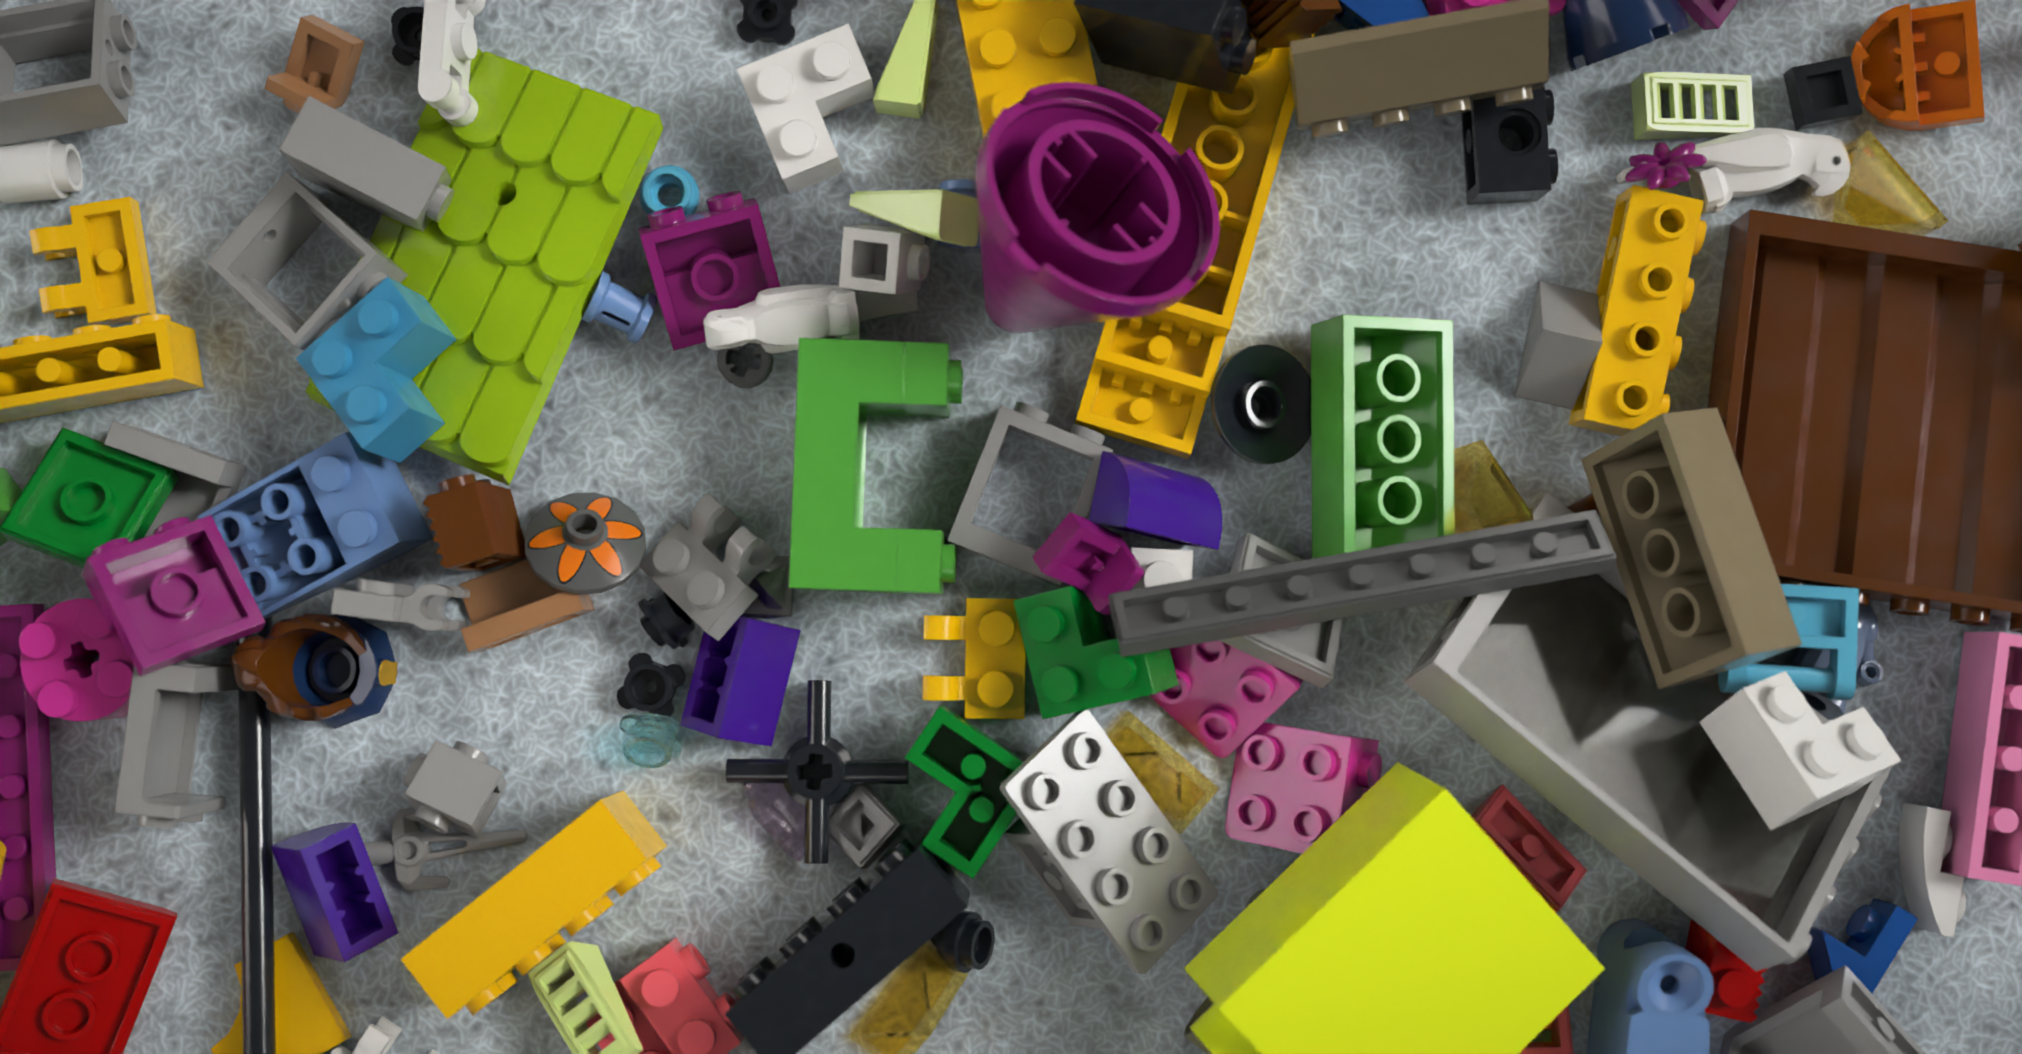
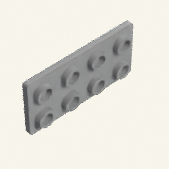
[1000,710,1218,974]

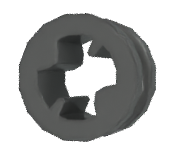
[717,343,773,389]

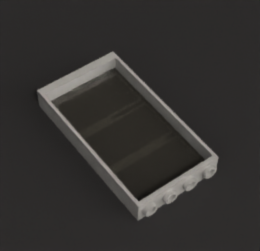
[1404,492,1890,971]

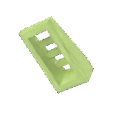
[873,0,939,119]
[1631,72,1754,140]
[849,189,979,247]
[528,941,644,1054]

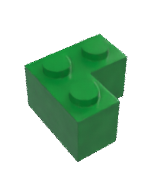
[1013,586,1179,720]
[905,704,1025,879]

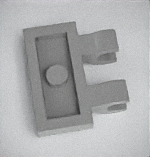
[640,493,777,641]
[331,579,471,631]

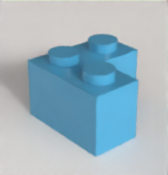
[296,277,456,463]

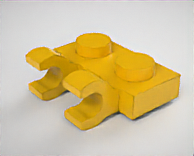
[29,197,157,325]
[922,598,1026,719]

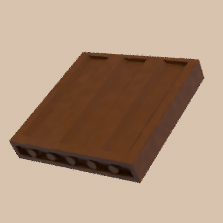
[1708,209,2022,634]

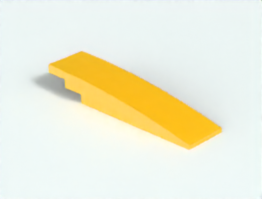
[1074,3,1315,459]

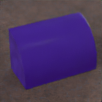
[1089,451,1223,550]
[680,615,801,747]
[270,822,399,963]

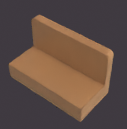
[460,559,595,652]

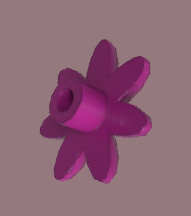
[1625,142,1707,190]

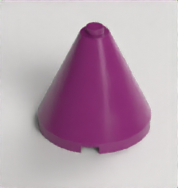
[976,82,1220,334]

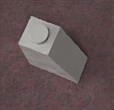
[279,96,454,232]

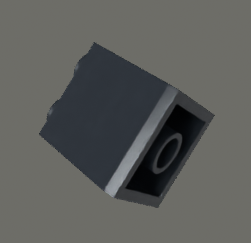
[1074,0,1256,95]

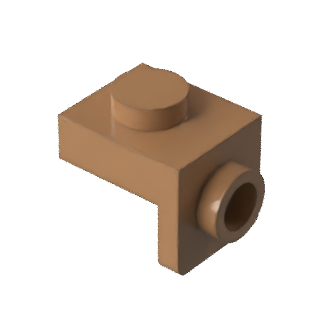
[265,15,365,113]

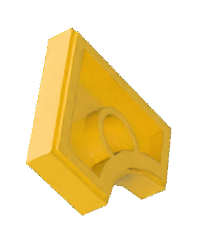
[211,932,352,1054]

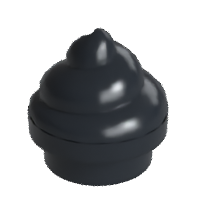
[930,910,995,973]

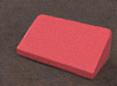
[1470,784,1587,912]

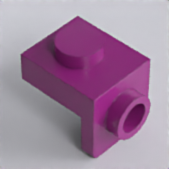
[1032,512,1144,615]

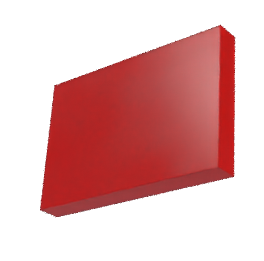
[0,878,177,1054]

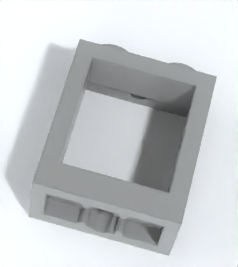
[0,0,137,146]
[207,172,408,351]
[947,402,1113,586]

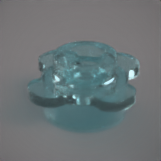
[619,713,682,768]

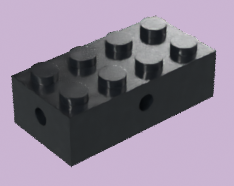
[725,837,970,1054]

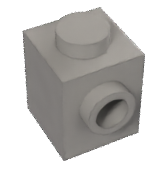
[404,740,507,839]

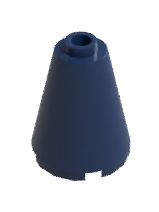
[1562,0,1690,71]

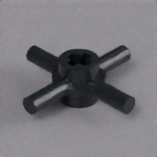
[726,680,909,864]

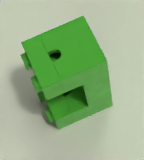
[789,338,963,595]

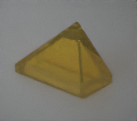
[1833,130,1949,236]
[1454,440,1533,534]
[1107,711,1219,834]
[849,942,968,1054]

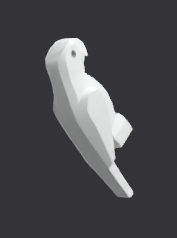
[1616,127,1851,214]
[703,285,919,353]

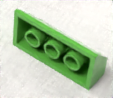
[1311,314,1455,559]

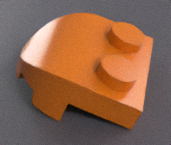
[1851,0,1985,131]

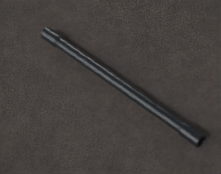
[235,615,276,1054]

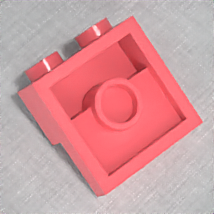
[586,937,744,1054]

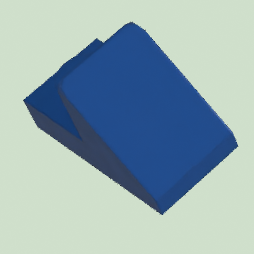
[1807,898,1918,993]

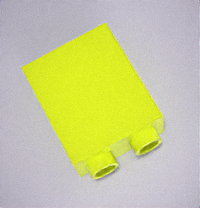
[1184,762,1605,1054]

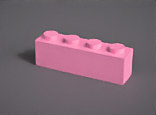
[1941,632,2022,886]

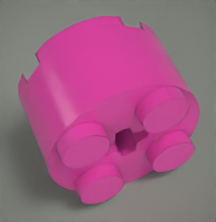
[19,598,134,721]

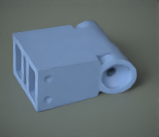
[1587,918,1714,1054]

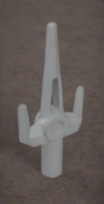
[364,808,527,891]

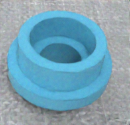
[640,165,700,216]

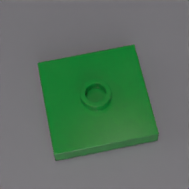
[0,427,179,568]

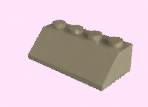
[1287,0,1549,139]
[1581,407,1802,690]

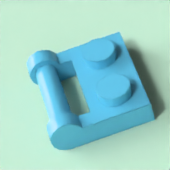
[1718,584,1859,701]

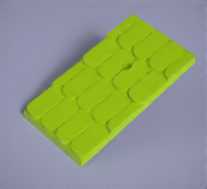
[305,48,664,486]

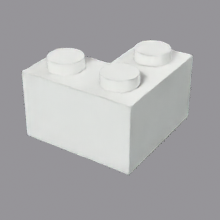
[737,23,875,194]
[1699,671,1901,830]

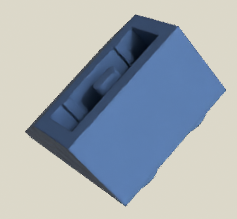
[198,432,433,619]

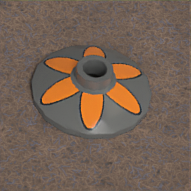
[524,492,646,595]

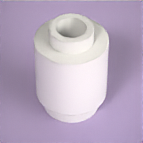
[0,139,83,204]

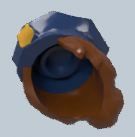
[230,613,398,729]

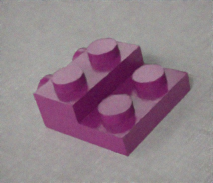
[638,191,781,351]
[82,515,266,677]

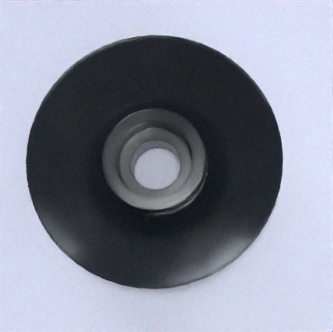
[1211,344,1311,465]

